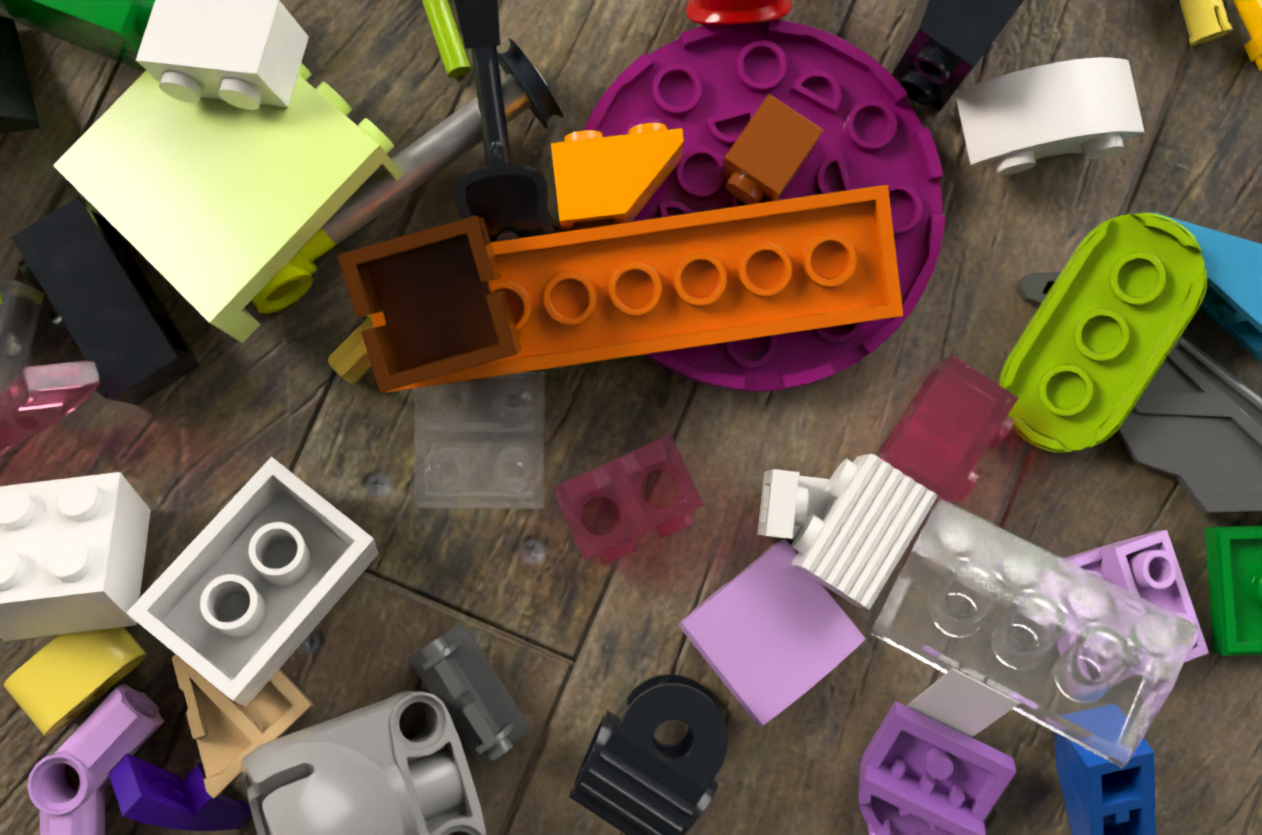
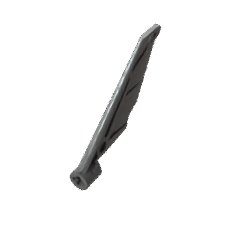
[1017,272,1262,514]

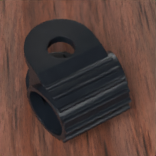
[569,674,728,835]

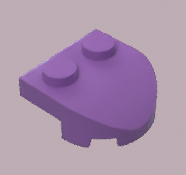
[859,701,1016,835]

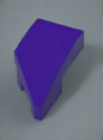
[108,753,252,831]

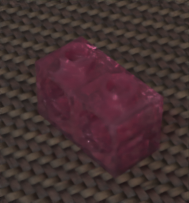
[552,434,703,565]

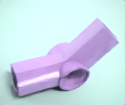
[27,684,165,835]

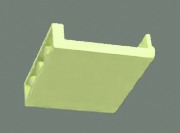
[53,63,404,343]

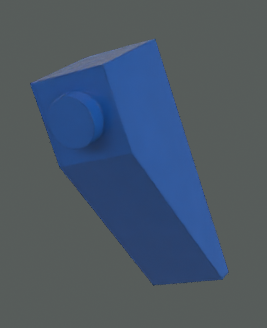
[1053,702,1156,835]

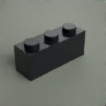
[11,196,200,405]

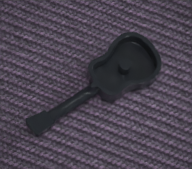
[454,0,560,242]

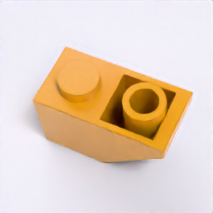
[551,123,684,232]

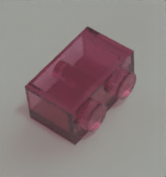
[876,355,1018,507]

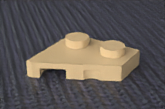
[172,655,314,799]

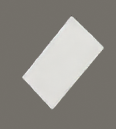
[907,668,1020,737]

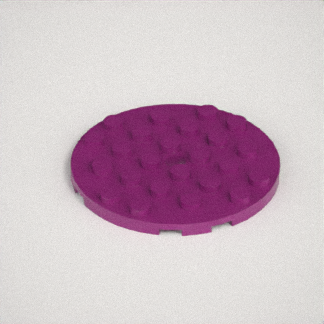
[583,19,945,392]

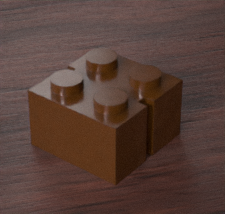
[337,215,522,393]

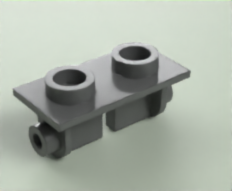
[408,622,532,766]

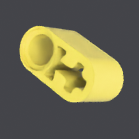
[3,627,147,736]

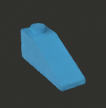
[1154,213,1262,362]

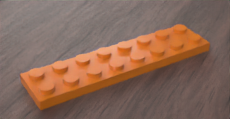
[371,184,903,393]

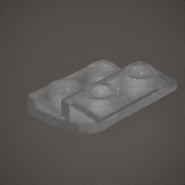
[414,372,546,509]

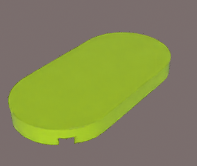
[998,213,1207,453]

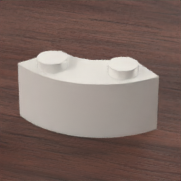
[955,57,1145,175]

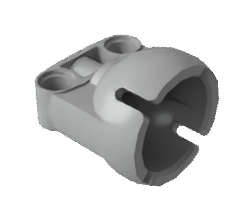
[241,690,486,835]

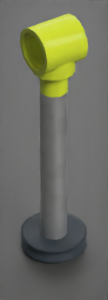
[251,38,563,314]

